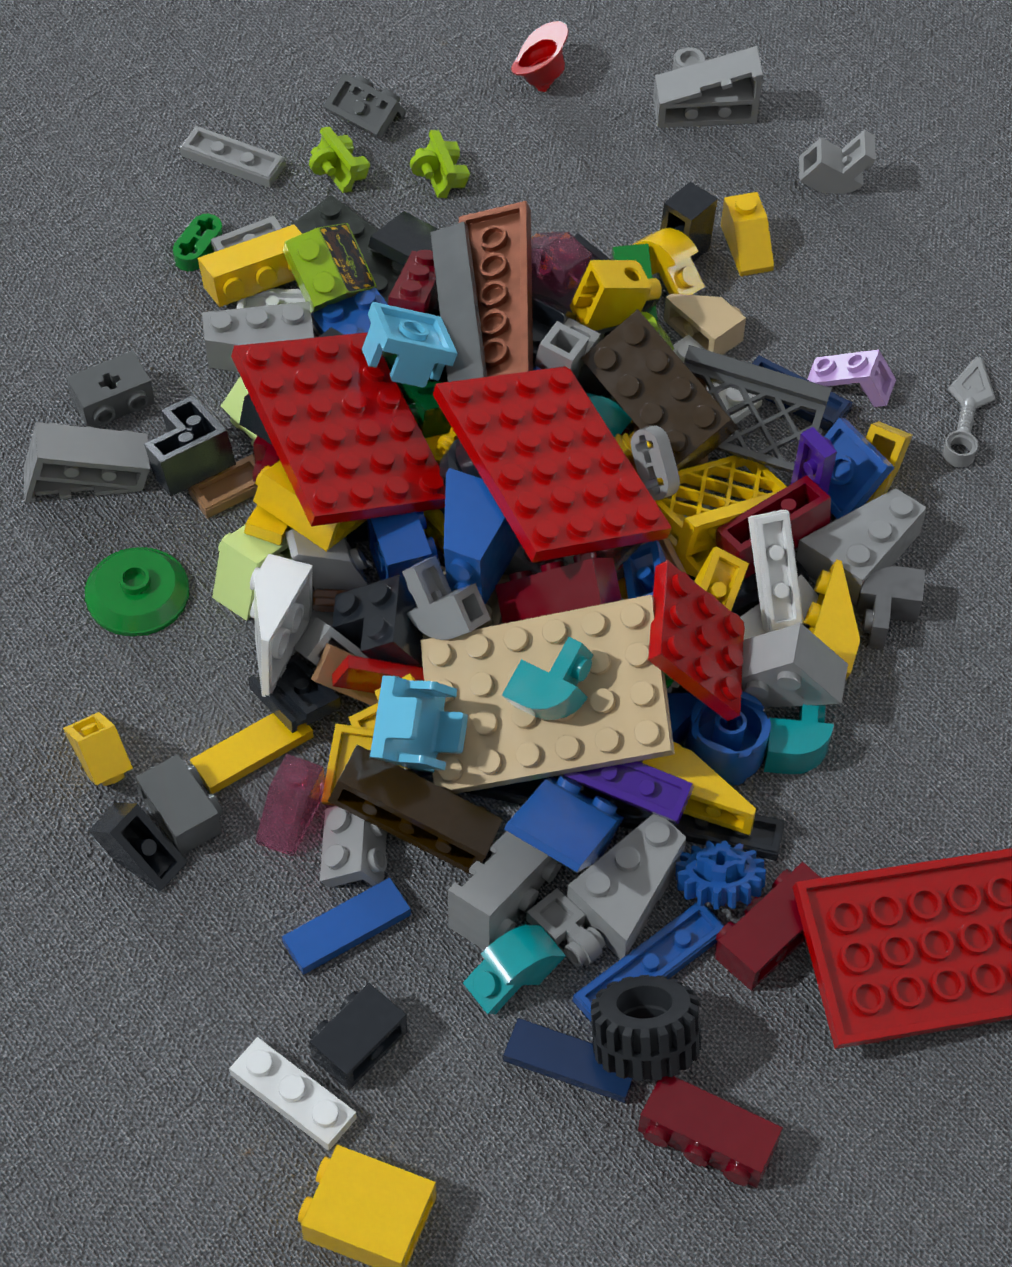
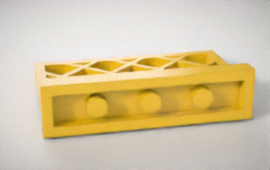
[655,455,787,557]

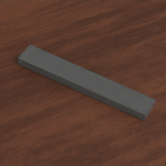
[430,221,487,382]

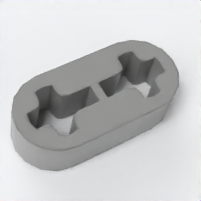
[631,426,680,500]

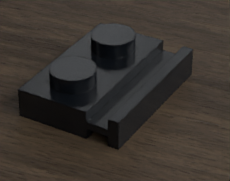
[248,654,341,733]

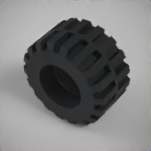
[591,975,701,1081]

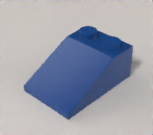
[504,775,624,872]

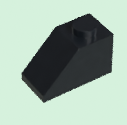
[88,802,188,891]

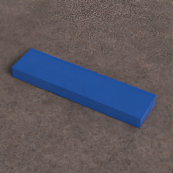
[573,903,724,1021]

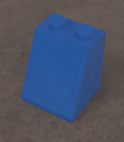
[444,468,521,604]

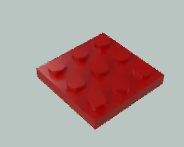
[648,560,745,721]

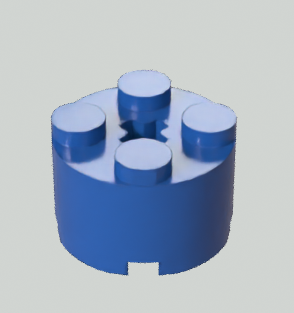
[685,691,771,785]

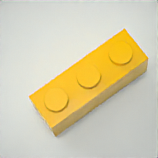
[198,224,302,307]

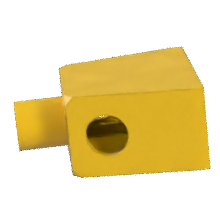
[570,260,662,331]

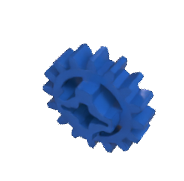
[676,841,766,910]

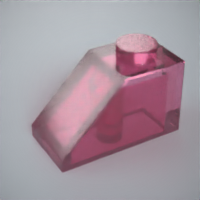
[531,232,592,298]
[256,754,325,856]

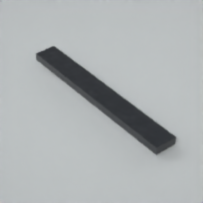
[464,777,786,861]

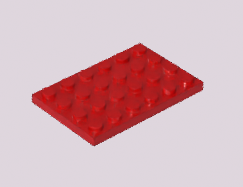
[231,332,446,527]
[433,366,672,562]
[792,848,1012,1049]

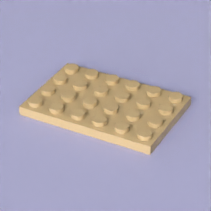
[420,595,675,794]

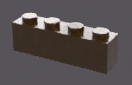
[328,745,503,876]

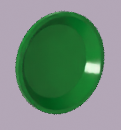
[85,547,190,637]

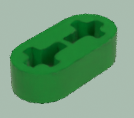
[173,213,223,272]

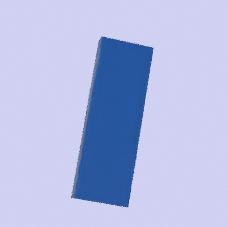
[282,877,411,975]

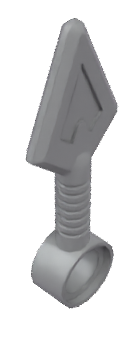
[942,357,996,468]

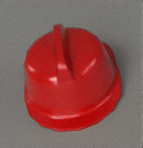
[511,21,569,92]

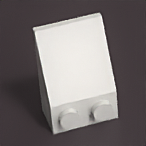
[250,554,313,697]

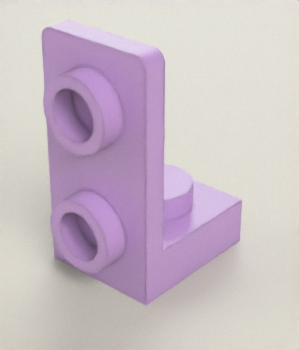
[807,350,896,407]

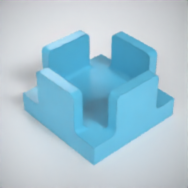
[362,302,458,388]
[370,676,468,773]

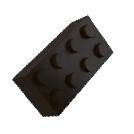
[581,309,739,471]

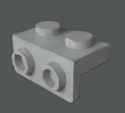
[320,806,388,888]

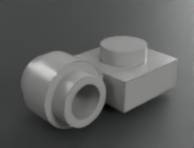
[526,888,605,967]

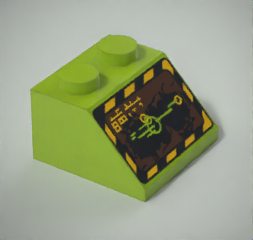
[283,223,377,313]

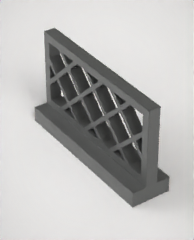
[684,345,832,474]

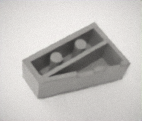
[567,814,686,959]

